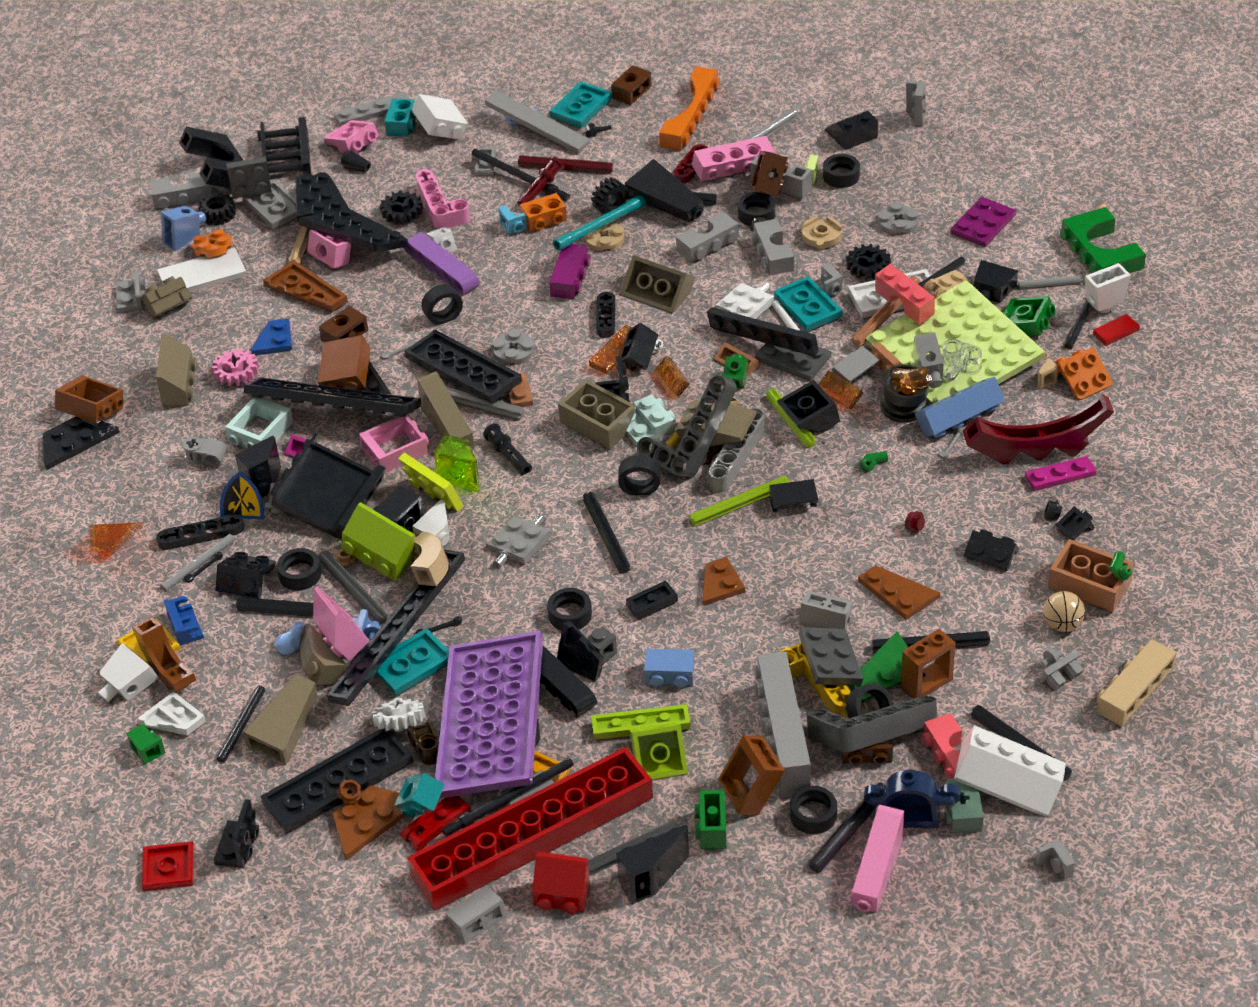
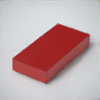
[1093,314,1140,346]

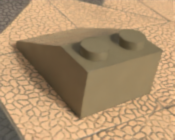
[675,400,757,449]

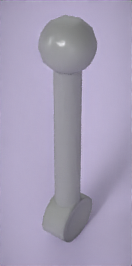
[381,339,419,360]
[940,427,963,459]

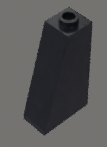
[625,158,704,222]

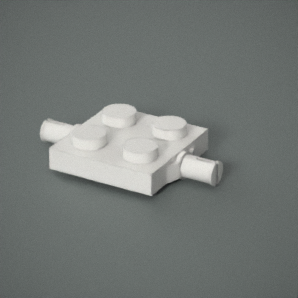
[716,282,774,319]

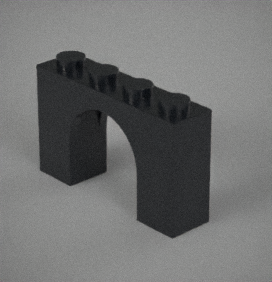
[179,126,243,189]

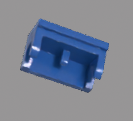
[164,596,204,646]

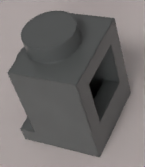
[587,627,617,665]

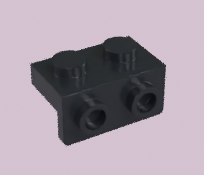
[963,529,1019,571]

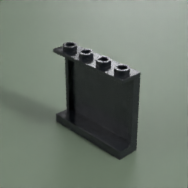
[270,433,386,539]

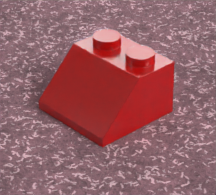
[532,851,590,914]

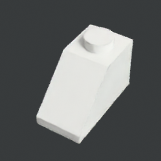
[412,499,450,546]

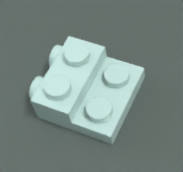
[625,394,676,447]

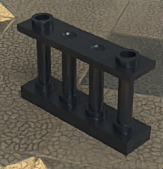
[257,117,312,175]

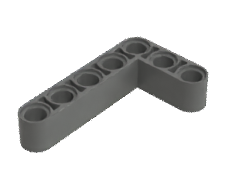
[637,375,736,478]
[806,696,938,752]

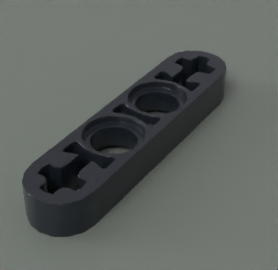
[156,514,244,550]

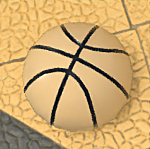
[1043,591,1085,633]

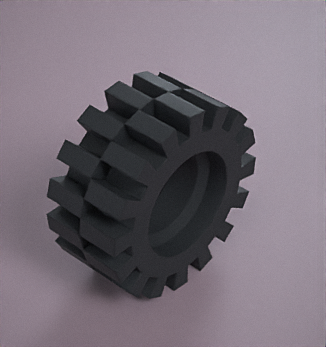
[591,177,629,215]
[198,192,236,226]

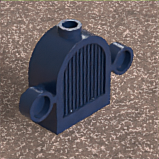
[864,770,961,828]

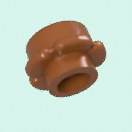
[337,780,362,804]

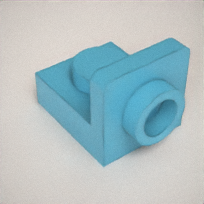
[498,205,527,235]

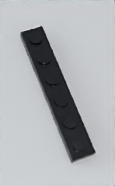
[707,307,819,356]

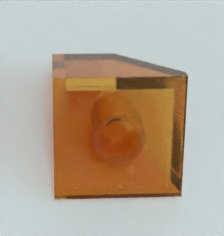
[89,522,144,556]

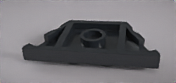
[42,416,120,470]

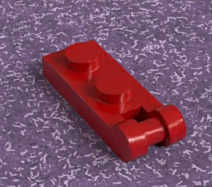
[400,796,470,852]

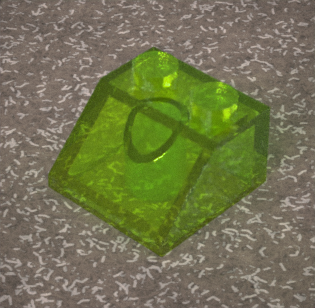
[434,434,480,492]

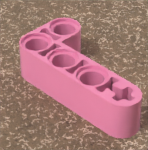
[416,169,470,229]

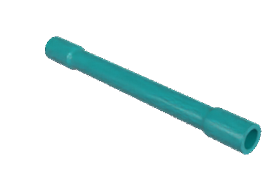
[553,195,645,251]

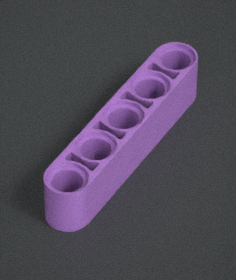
[404,232,479,296]

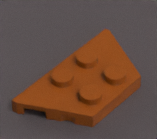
[333,785,406,860]

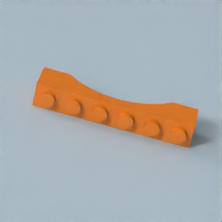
[659,66,720,151]

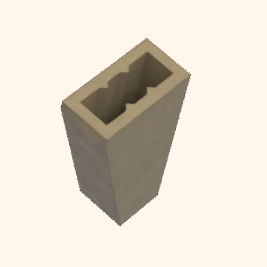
[417,372,474,455]
[244,674,318,765]

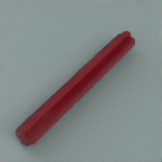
[518,155,613,174]

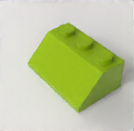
[341,502,415,581]

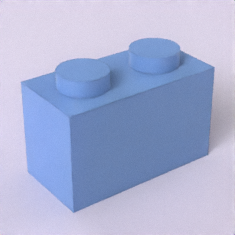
[644,649,695,688]

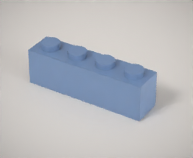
[915,377,1005,438]

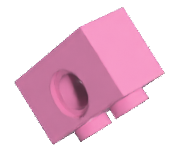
[307,230,351,269]

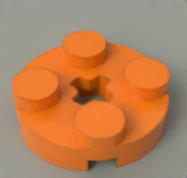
[192,229,233,258]

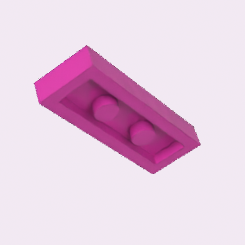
[1025,456,1097,491]

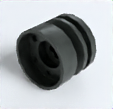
[880,365,929,423]

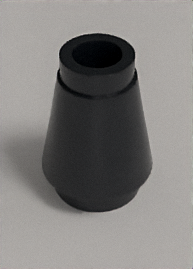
[341,150,371,172]

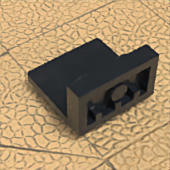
[213,799,259,868]

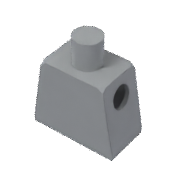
[913,332,944,388]

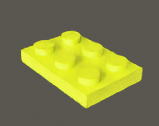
[398,452,464,512]

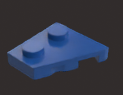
[251,318,292,355]

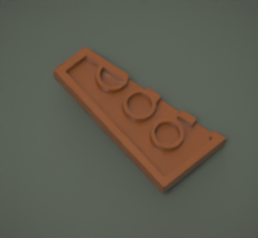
[263,260,348,312]

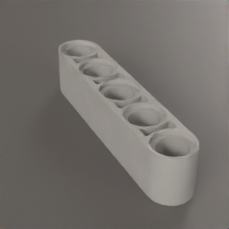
[709,408,765,493]

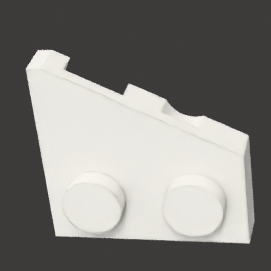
[138,691,206,736]

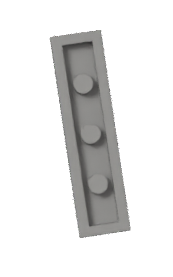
[334,92,409,127]

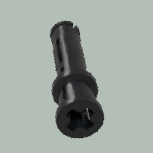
[483,423,532,476]

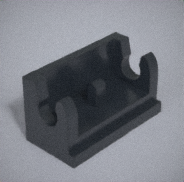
[620,322,658,371]
[769,479,818,512]

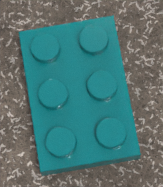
[549,81,613,128]
[774,276,843,332]
[375,628,449,696]

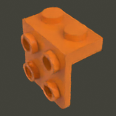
[1054,347,1113,400]

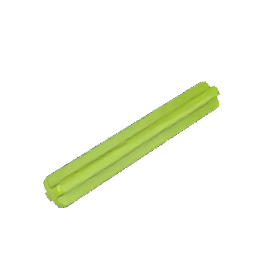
[766,388,816,448]

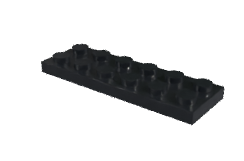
[405,330,522,404]
[260,728,413,834]

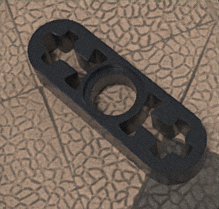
[596,292,616,338]

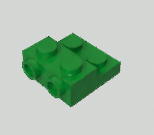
[1003,296,1056,337]

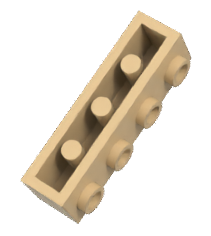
[1097,639,1177,727]

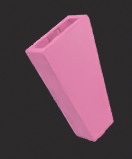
[852,805,904,913]

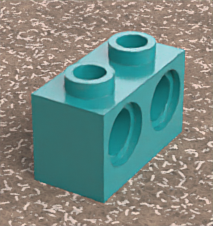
[384,98,417,137]

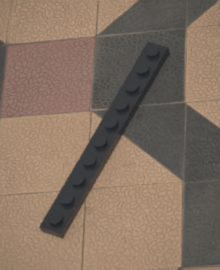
[327,549,465,706]

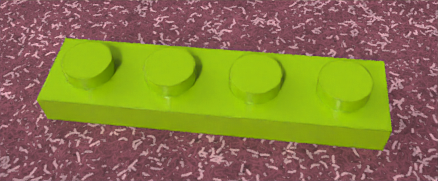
[591,704,691,740]

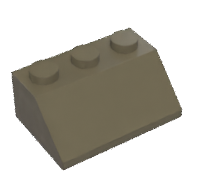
[620,255,695,313]
[156,334,197,407]
[558,379,636,449]

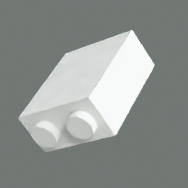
[412,94,468,140]

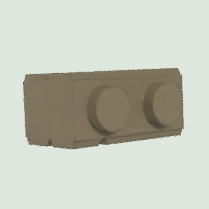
[142,276,192,318]

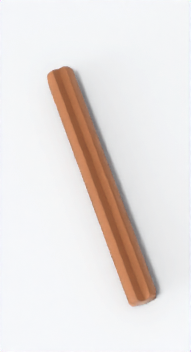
[852,276,920,347]

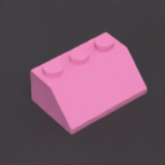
[313,586,370,661]

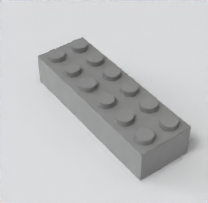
[753,651,811,798]

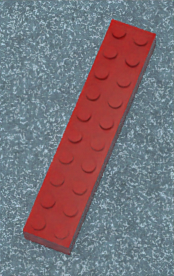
[407,747,653,911]

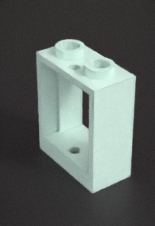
[225,397,293,448]

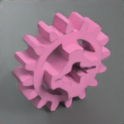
[212,348,259,386]

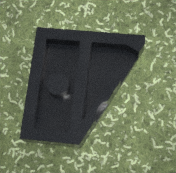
[556,620,604,681]

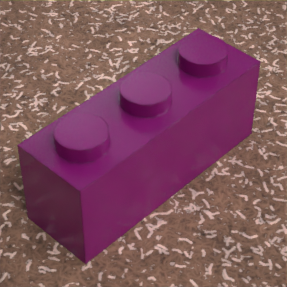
[549,244,591,299]

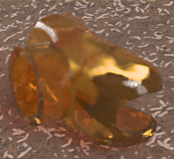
[891,367,933,395]

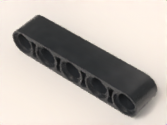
[527,632,597,717]

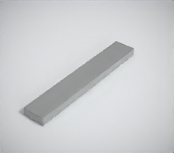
[485,90,590,154]

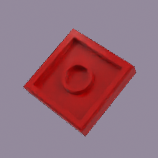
[142,841,194,891]

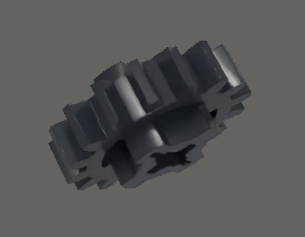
[380,190,423,224]
[846,244,891,280]

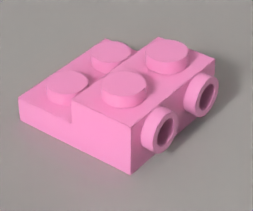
[323,120,379,153]

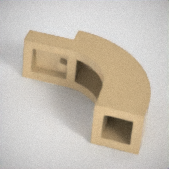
[411,531,449,586]

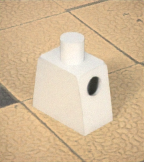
[1085,263,1131,313]
[98,643,159,702]

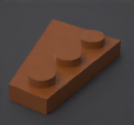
[858,565,941,620]

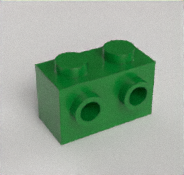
[695,790,727,849]

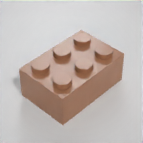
[1048,539,1134,612]

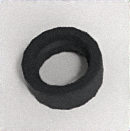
[823,154,860,188]
[738,192,775,227]
[421,284,463,325]
[618,455,660,496]
[276,548,322,591]
[547,588,592,630]
[846,683,894,719]
[790,786,837,834]

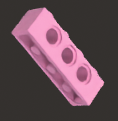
[692,136,775,181]

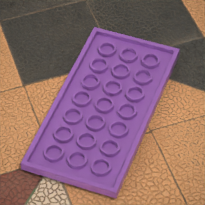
[435,631,543,799]

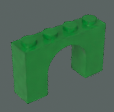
[1060,207,1146,274]

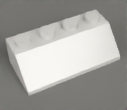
[954,725,1066,817]

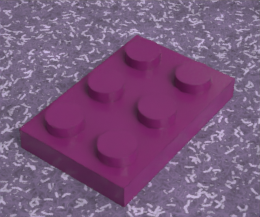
[950,196,1016,247]

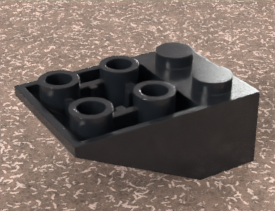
[616,824,689,905]

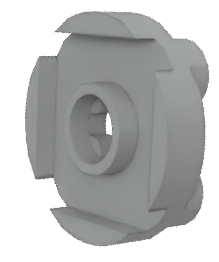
[878,202,919,235]
[492,329,534,365]

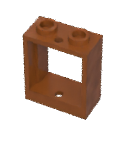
[55,375,124,424]
[901,629,956,699]
[718,735,785,815]

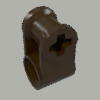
[406,719,439,765]

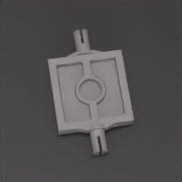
[487,513,551,569]

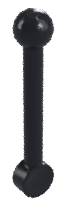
[185,551,223,582]
[416,616,462,634]

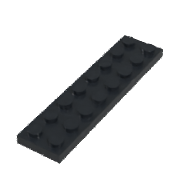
[243,377,421,417]

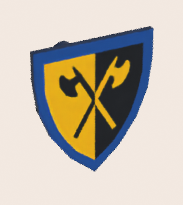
[220,471,265,519]

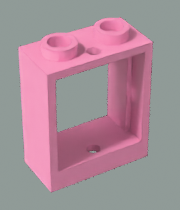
[359,415,429,472]

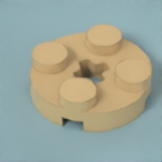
[801,216,842,250]
[584,222,624,251]

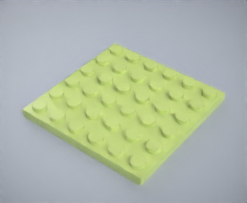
[865,280,1045,405]

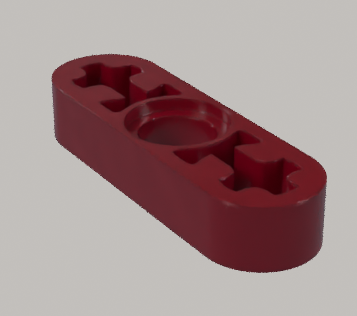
[674,144,708,183]

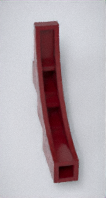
[962,394,1114,465]

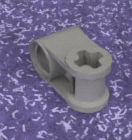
[182,437,227,468]

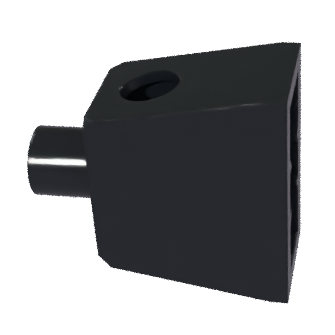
[973,260,1018,303]

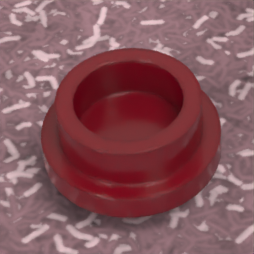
[905,511,925,534]

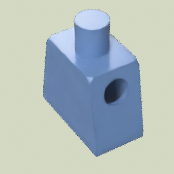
[161,206,206,251]

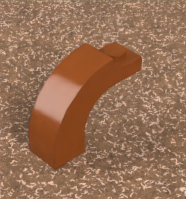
[132,616,196,691]

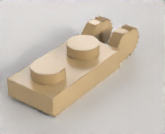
[923,270,971,299]

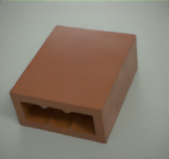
[318,335,371,390]

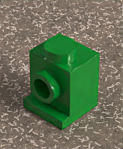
[722,354,749,388]
[126,724,166,765]

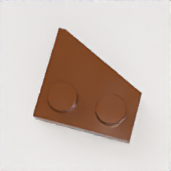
[703,557,745,606]

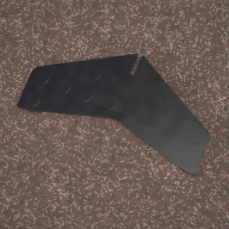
[295,172,408,252]

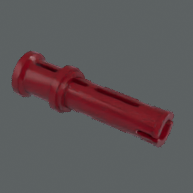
[517,156,565,206]

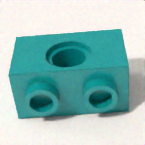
[394,773,445,818]

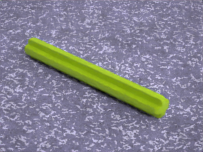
[689,476,790,526]

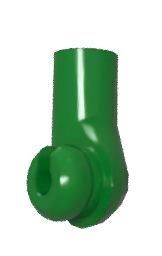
[860,451,888,472]
[1109,551,1132,581]

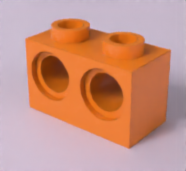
[520,193,567,232]

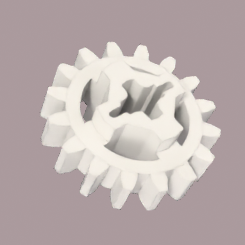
[372,698,425,732]

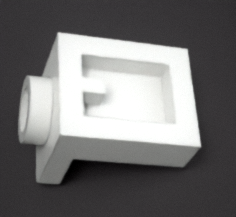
[426,227,457,252]

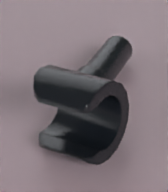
[586,123,612,138]

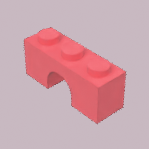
[875,264,935,325]
[922,713,962,779]

